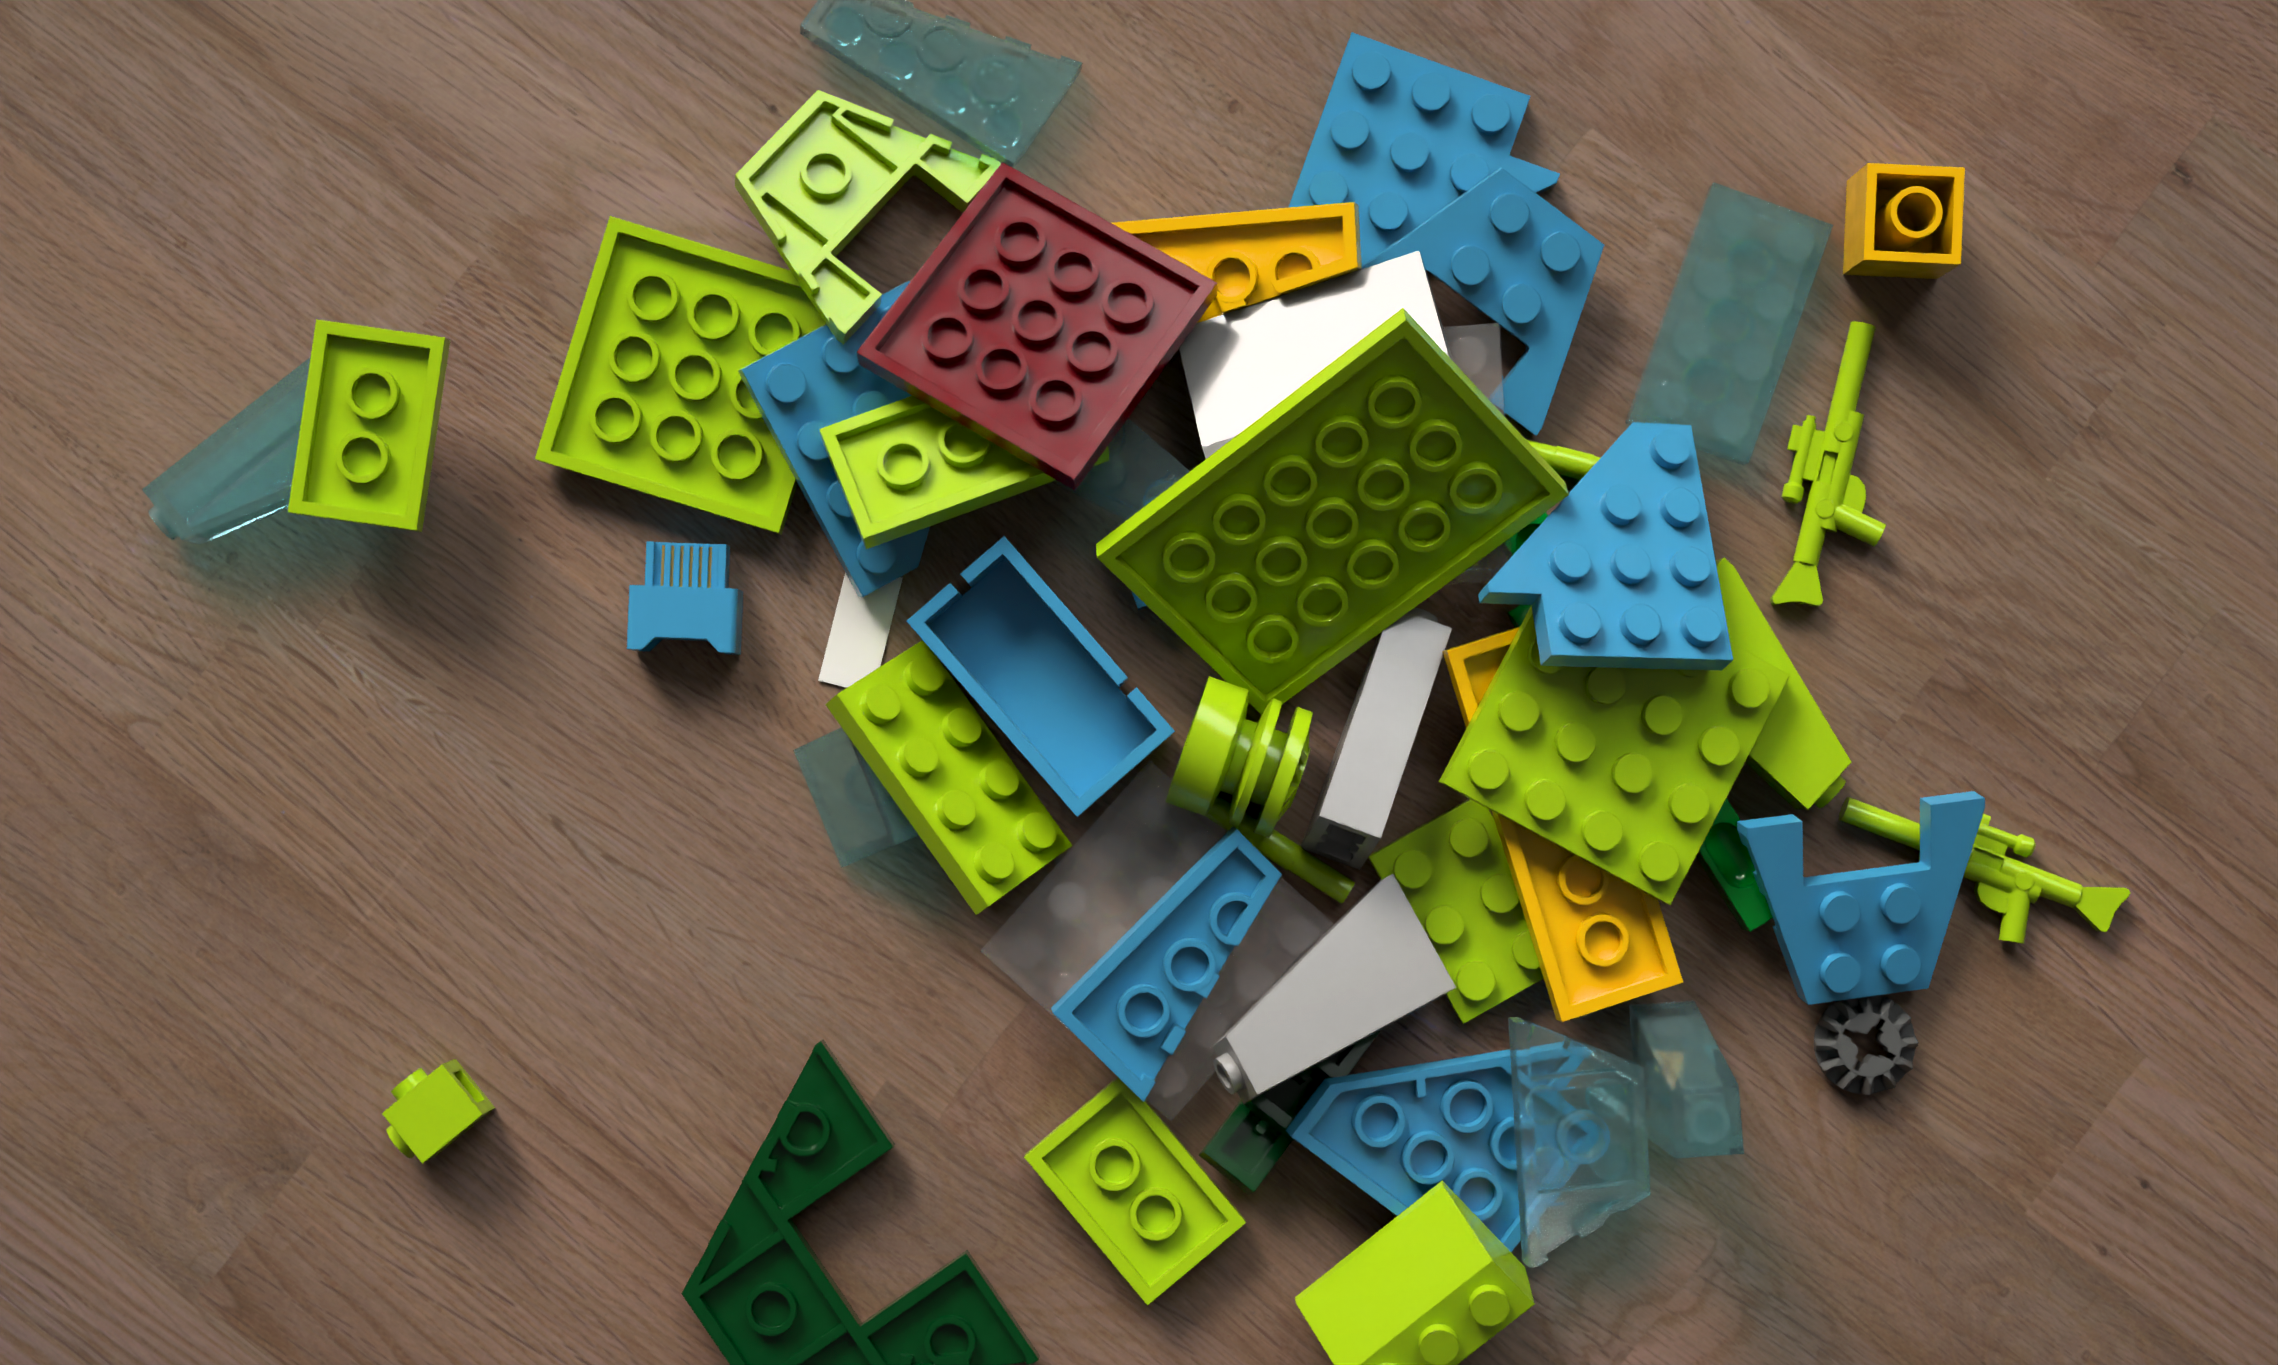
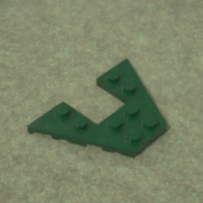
[681,1039,1040,1365]

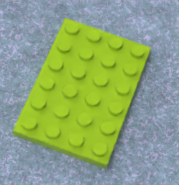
[1096,308,1569,715]

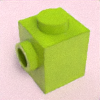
[382,1059,495,1164]

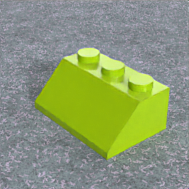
[1295,1180,1535,1365]

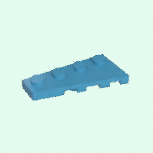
[1051,826,1282,1102]

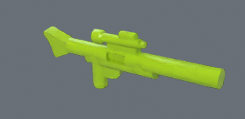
[1770,321,1886,607]
[1839,797,2130,944]

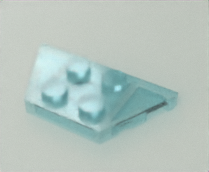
[1508,1017,1651,1268]

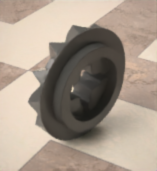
[1814,995,1919,1096]

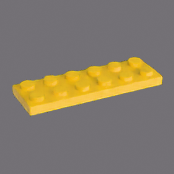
[1442,627,1683,1022]

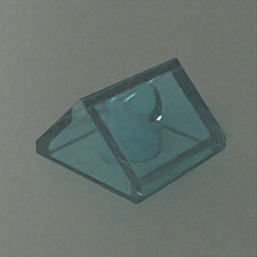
[793,727,919,868]

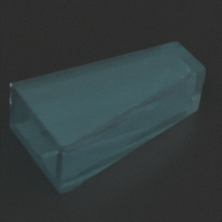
[142,357,311,544]
[1629,1000,1744,1158]

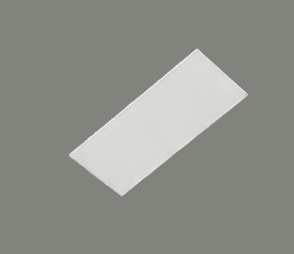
[818,573,903,688]

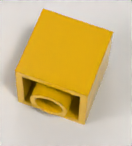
[1843,163,1965,279]

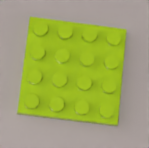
[535,216,826,535]
[1439,605,1790,905]

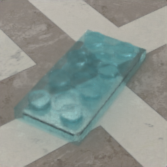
[1625,182,1833,466]

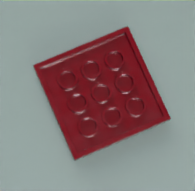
[857,162,1217,491]

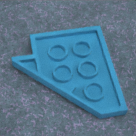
[1288,32,1560,266]
[738,281,930,597]
[1478,422,1733,671]
[1285,1039,1604,1252]

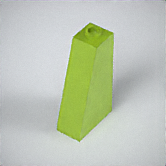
[1716,557,1852,810]

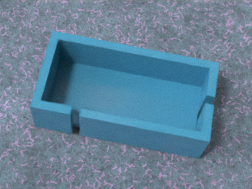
[907,536,1175,817]

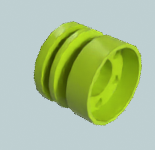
[1165,676,1313,838]

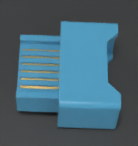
[627,541,743,655]

